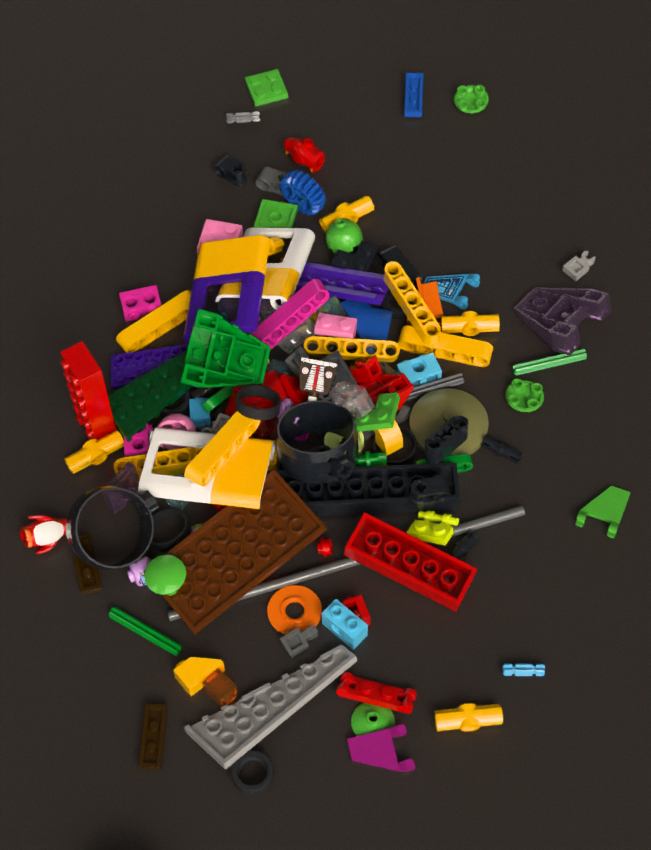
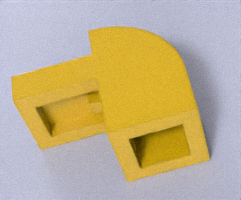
[373,421,403,456]

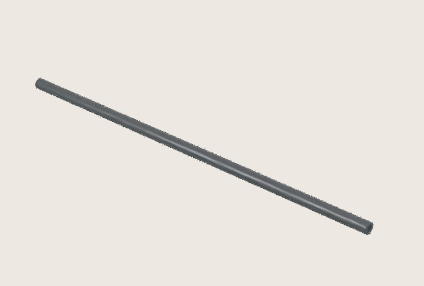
[167,505,525,621]

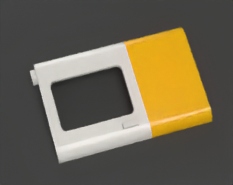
[216,228,315,310]
[138,427,276,509]

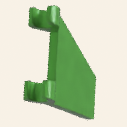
[575,486,631,538]

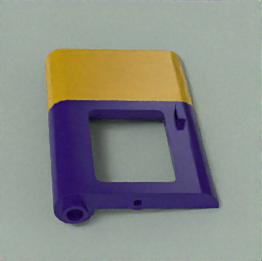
[183,235,270,344]

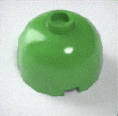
[326,218,363,253]

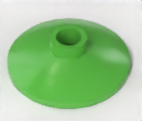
[351,703,395,736]

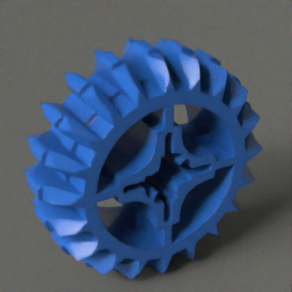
[280,170,326,216]

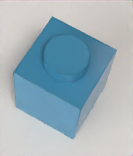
[189,397,211,429]

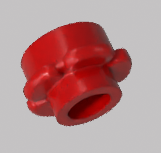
[317,537,333,558]

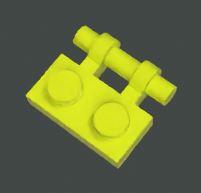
[407,510,459,546]

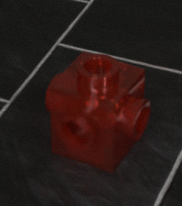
[254,417,279,441]

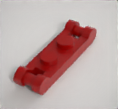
[336,672,417,714]

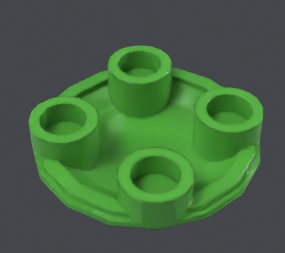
[454,85,489,113]
[505,378,544,412]
[144,555,187,596]

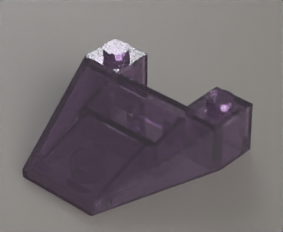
[514,287,612,355]

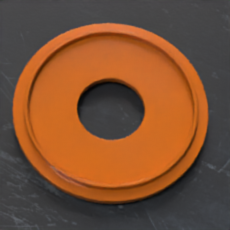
[267,585,322,635]

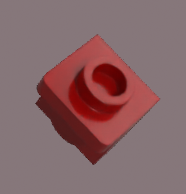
[342,595,370,626]

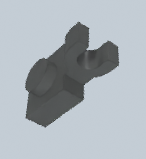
[279,624,319,658]

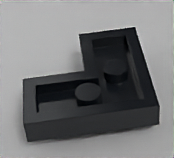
[331,241,379,272]

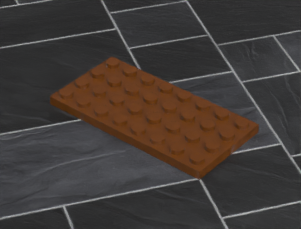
[143,470,327,635]

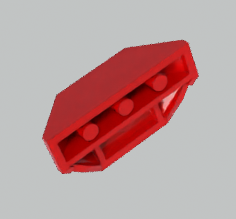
[225,370,290,417]
[339,373,414,420]

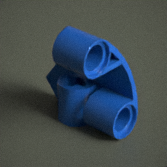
[339,300,392,364]

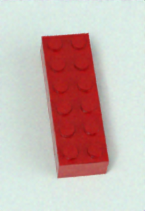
[60,341,116,440]
[344,512,477,612]

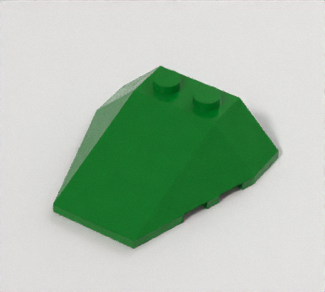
[181,309,271,388]

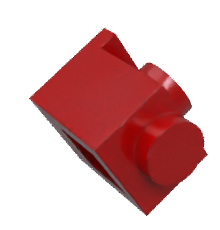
[349,355,383,383]

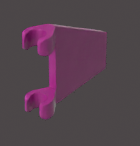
[347,724,415,772]

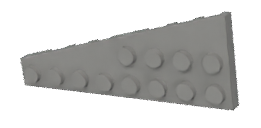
[184,645,357,770]

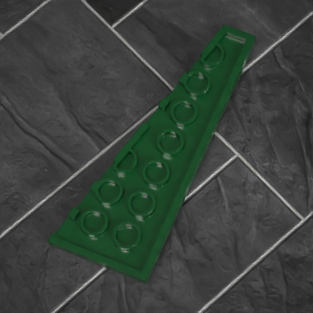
[108,350,192,442]

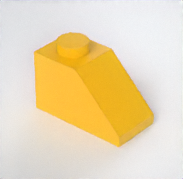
[173,657,225,696]

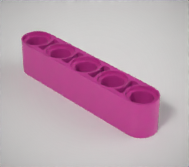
[250,279,329,350]

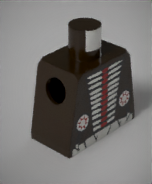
[300,357,338,402]

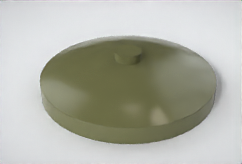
[409,388,489,456]

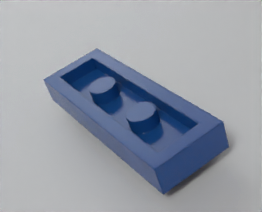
[404,73,423,117]

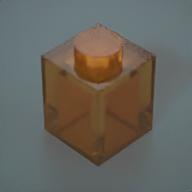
[202,668,237,707]

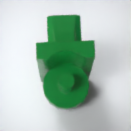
[355,451,387,467]

